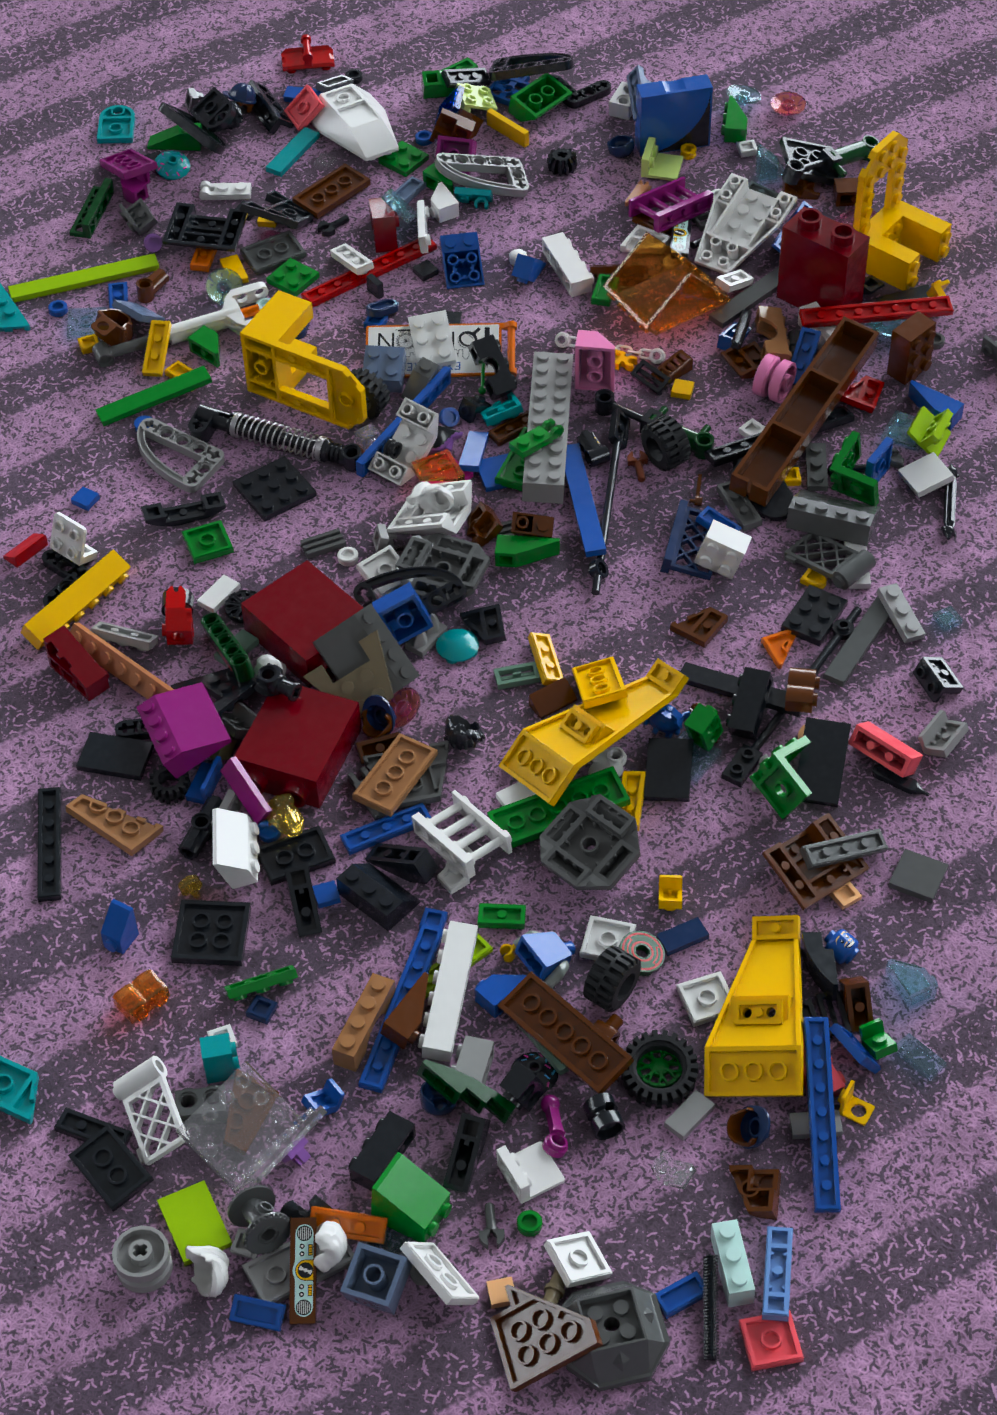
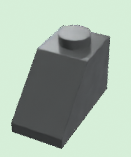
[401,357,440,400]

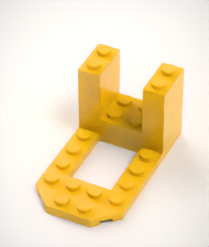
[853,131,952,291]
[240,290,367,430]

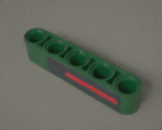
[201,613,255,682]

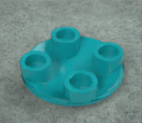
[436,629,479,664]

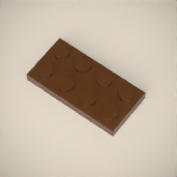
[292,164,371,219]

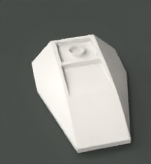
[311,84,399,161]
[694,173,798,274]

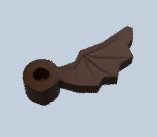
[689,474,703,506]

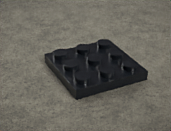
[779,137,841,186]
[233,456,317,522]
[171,899,251,966]

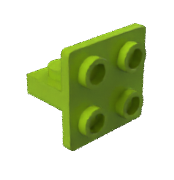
[907,406,953,456]

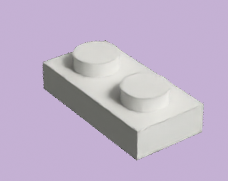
[715,269,754,293]

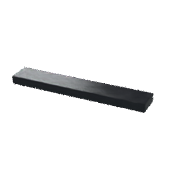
[680,662,802,717]
[37,787,62,902]

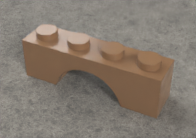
[754,305,792,361]
[332,973,396,1072]

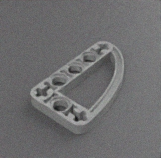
[434,153,529,197]
[137,418,225,493]

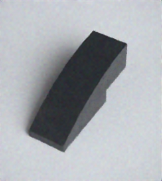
[801,932,838,1001]

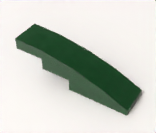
[416,1059,517,1124]

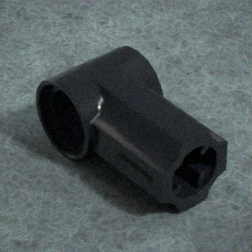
[577,430,610,468]

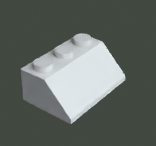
[212,808,260,889]

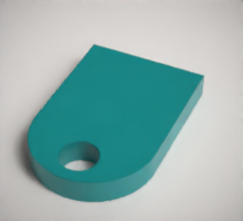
[97,105,136,144]

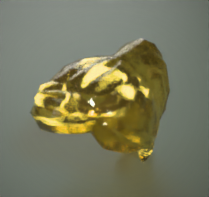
[266,794,304,837]

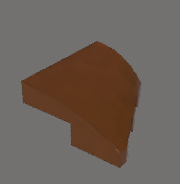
[467,501,504,547]

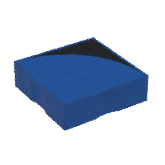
[635,74,713,156]

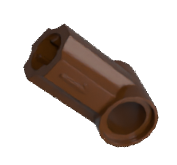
[136,268,169,303]

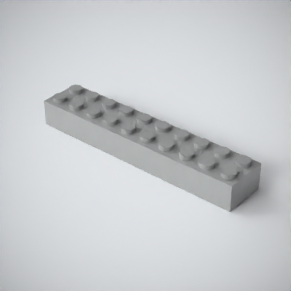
[522,352,573,504]

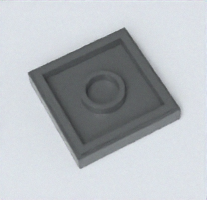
[888,849,949,903]

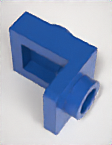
[301,1078,345,1119]

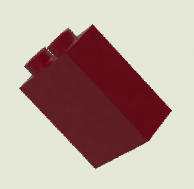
[777,207,870,308]
[241,560,364,688]
[234,686,362,809]

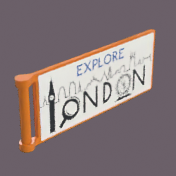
[366,321,517,378]

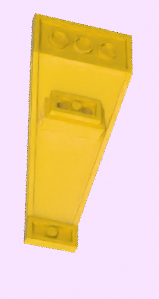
[498,658,689,806]
[704,915,803,1097]

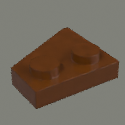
[670,607,728,648]

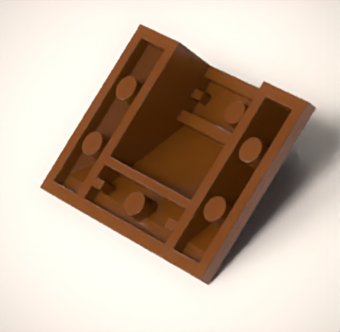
[762,813,870,910]

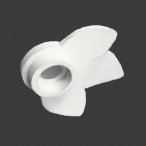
[588,747,627,777]

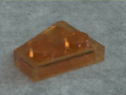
[411,449,465,481]

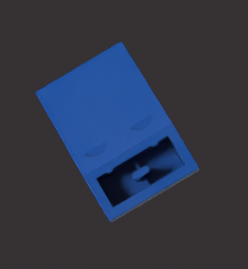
[439,232,485,289]

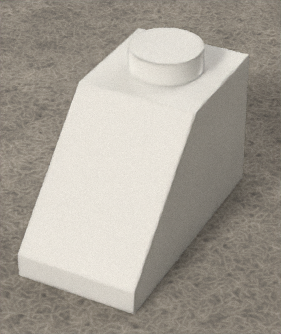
[429,182,459,223]

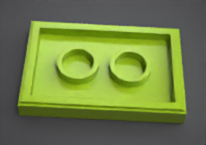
[157,1180,232,1266]

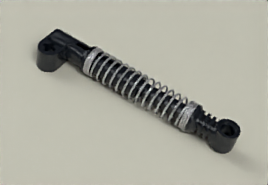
[188,404,362,472]

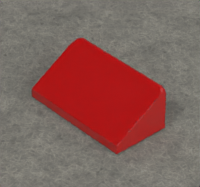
[3,533,48,568]

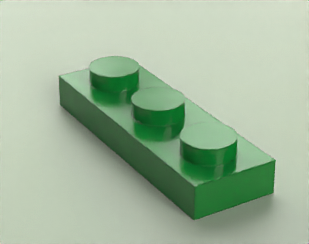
[224,965,298,1001]

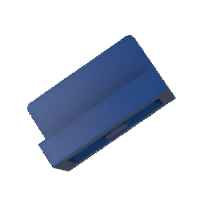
[185,756,223,804]

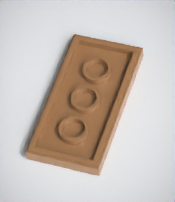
[352,733,438,817]

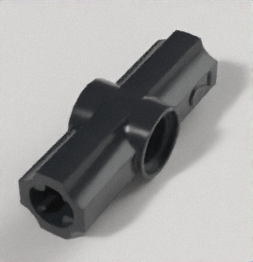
[178,795,223,860]

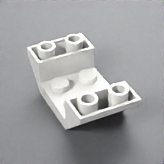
[368,397,439,486]

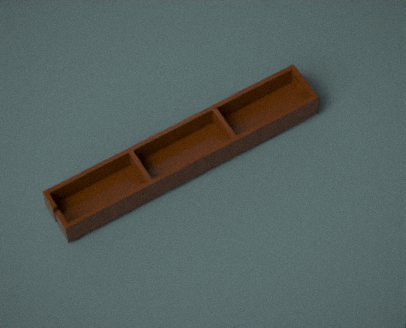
[729,316,880,507]

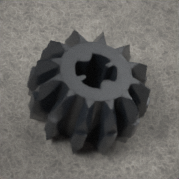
[547,147,578,176]

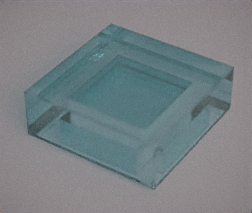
[932,606,963,632]

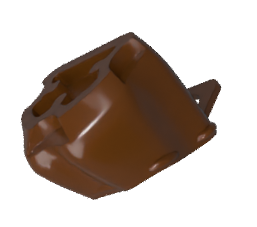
[91,308,133,346]

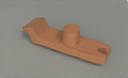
[625,180,651,206]

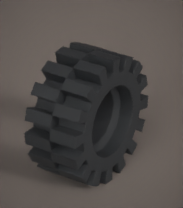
[149,764,191,804]

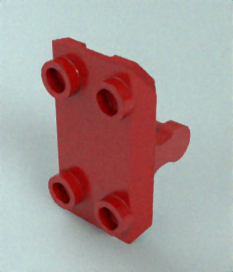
[281,34,335,73]

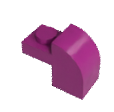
[120,172,151,204]

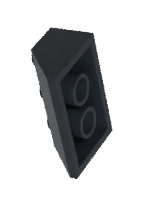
[336,863,420,931]

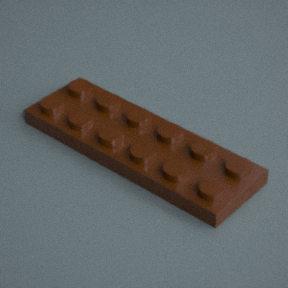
[498,971,634,1094]

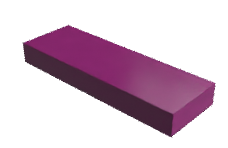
[220,756,272,825]

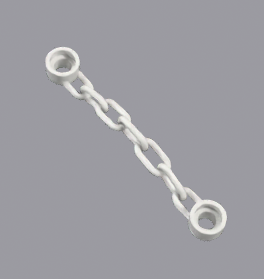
[555,332,666,364]

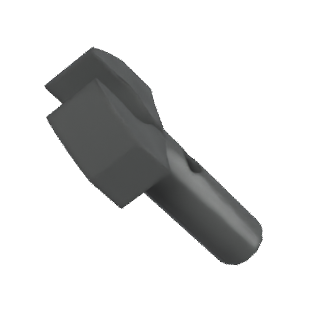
[479,1202,505,1250]

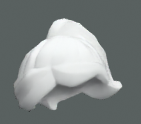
[406,481,454,515]
[185,1246,229,1298]

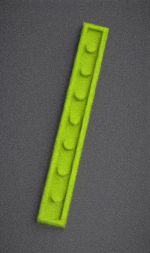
[8,253,159,303]

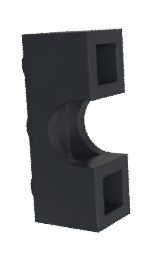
[468,334,517,401]

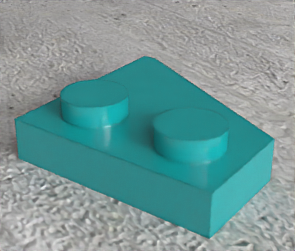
[481,392,524,426]

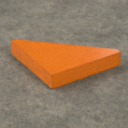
[761,630,796,669]

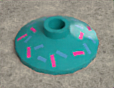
[155,150,190,180]

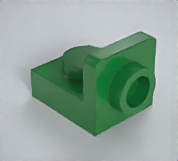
[859,1018,898,1060]

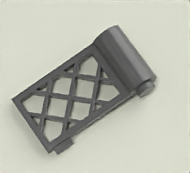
[784,533,876,590]

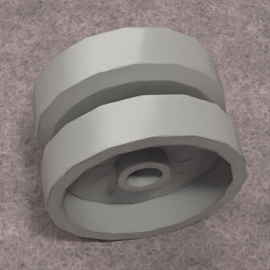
[112,1225,173,1293]

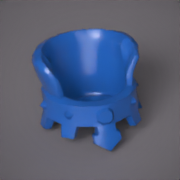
[642,704,691,738]

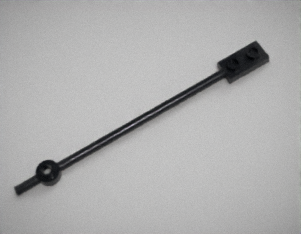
[588,408,631,595]
[721,606,862,788]

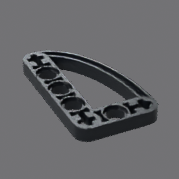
[488,53,574,81]
[158,102,227,155]
[353,566,467,615]

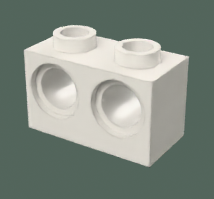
[609,81,632,120]

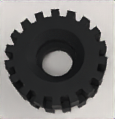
[351,368,390,420]

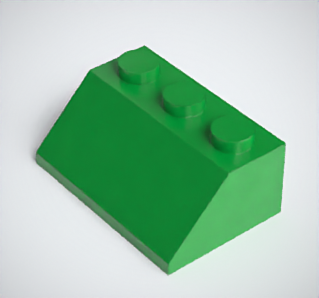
[508,73,573,122]

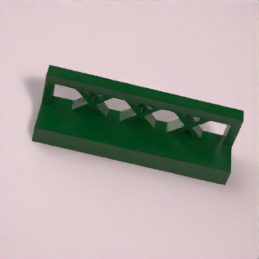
[69,178,114,239]

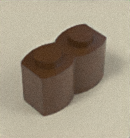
[785,667,820,713]

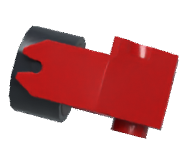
[161,586,194,645]

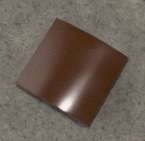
[721,341,762,379]

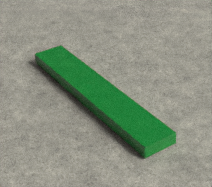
[95,366,212,427]

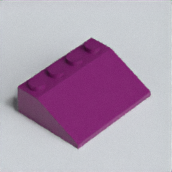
[136,682,232,779]

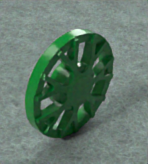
[636,1050,682,1089]

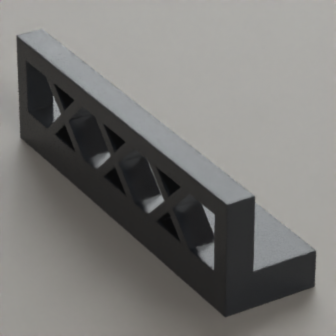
[248,80,294,134]

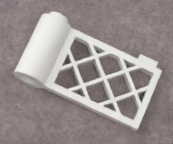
[112,1056,189,1166]

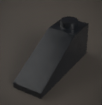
[365,843,439,884]
[284,864,322,937]
[443,1113,491,1193]

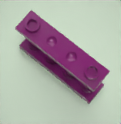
[628,177,714,233]

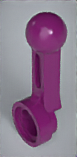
[541,1094,568,1158]

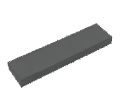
[799,828,889,870]

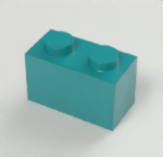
[199,1033,240,1084]

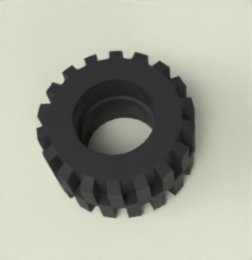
[641,415,691,472]
[583,945,641,1012]

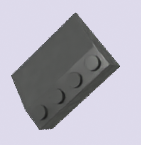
[786,489,881,546]
[312,603,420,694]

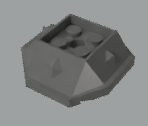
[395,533,490,607]
[540,794,641,890]
[562,1281,670,1392]

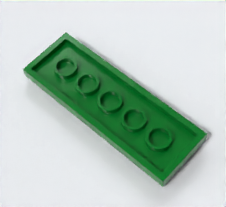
[487,766,631,851]

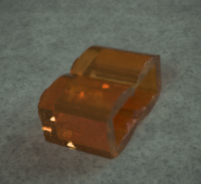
[112,969,170,1024]

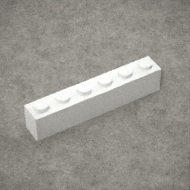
[418,921,478,1062]

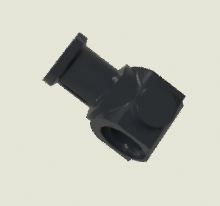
[254,663,302,701]

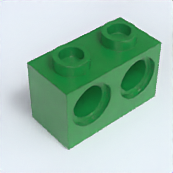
[684,703,724,752]

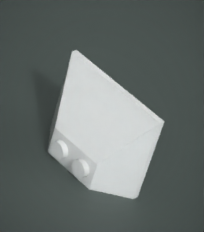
[387,480,472,536]

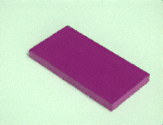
[99,148,158,180]

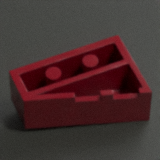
[368,196,399,253]
[43,625,110,701]

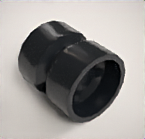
[583,1093,625,1140]

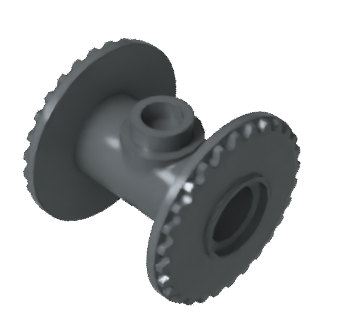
[227,1185,290,1255]

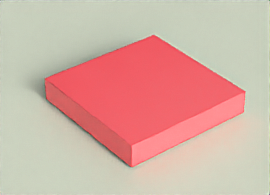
[284,85,325,131]
[739,1310,804,1371]

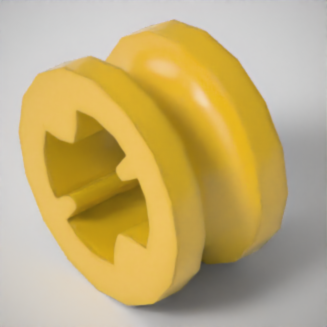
[680,143,697,160]

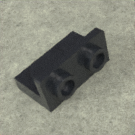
[913,657,964,702]

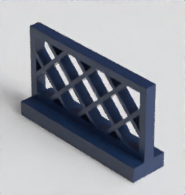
[660,499,713,580]

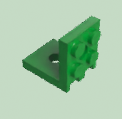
[829,431,879,506]
[749,735,812,820]

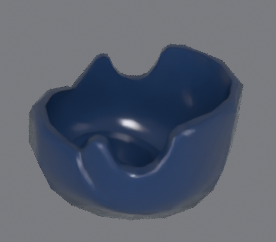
[607,135,635,158]
[419,1081,457,1116]

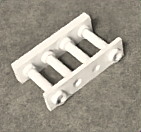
[411,790,512,880]

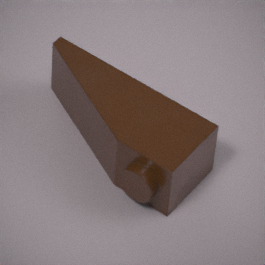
[380,972,429,1050]

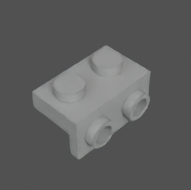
[918,710,969,758]

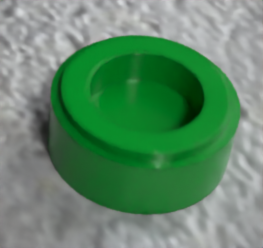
[517,1210,542,1237]

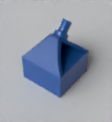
[372,582,434,645]

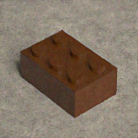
[887,312,937,385]

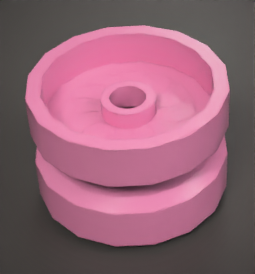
[752,353,797,404]

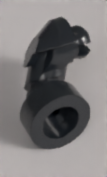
[280,1194,333,1220]

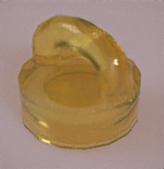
[178,875,202,899]

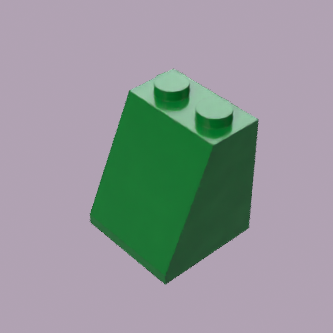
[371,1152,452,1242]

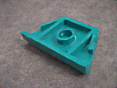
[0,283,31,332]
[0,1056,39,1125]

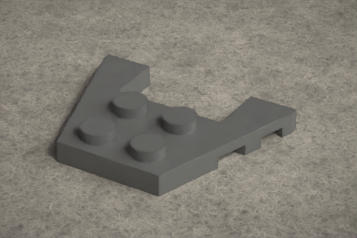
[363,741,449,810]

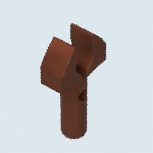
[627,450,648,482]

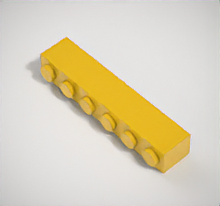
[20,549,131,650]

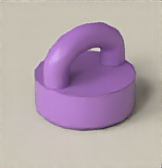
[144,233,162,252]

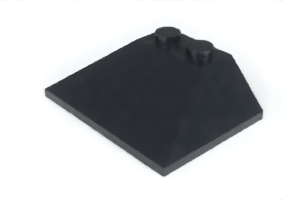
[162,202,248,252]

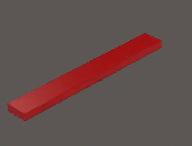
[301,239,437,308]
[799,295,954,328]

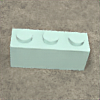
[711,1219,755,1307]

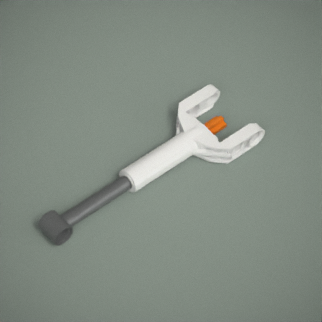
[92,282,269,368]

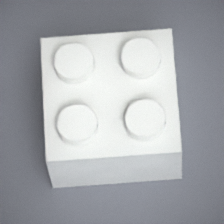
[694,519,752,579]

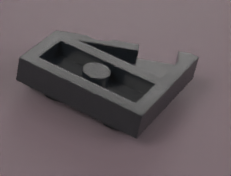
[459,604,507,645]

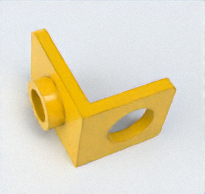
[837,1080,875,1126]

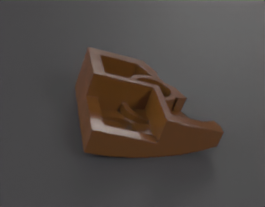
[429,108,476,142]
[782,179,820,200]
[729,1165,781,1220]

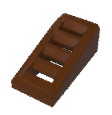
[650,349,693,382]

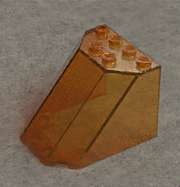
[603,232,731,335]

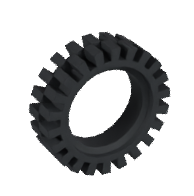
[621,1030,698,1109]

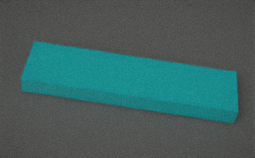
[266,127,320,177]

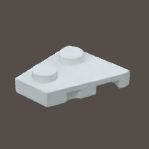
[620,225,671,253]

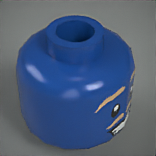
[823,929,860,964]

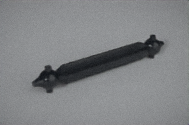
[941,464,959,540]

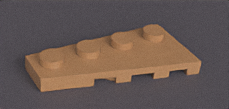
[66,794,164,856]

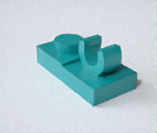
[454,187,493,209]

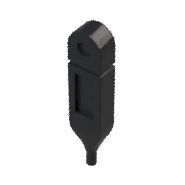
[872,764,930,796]

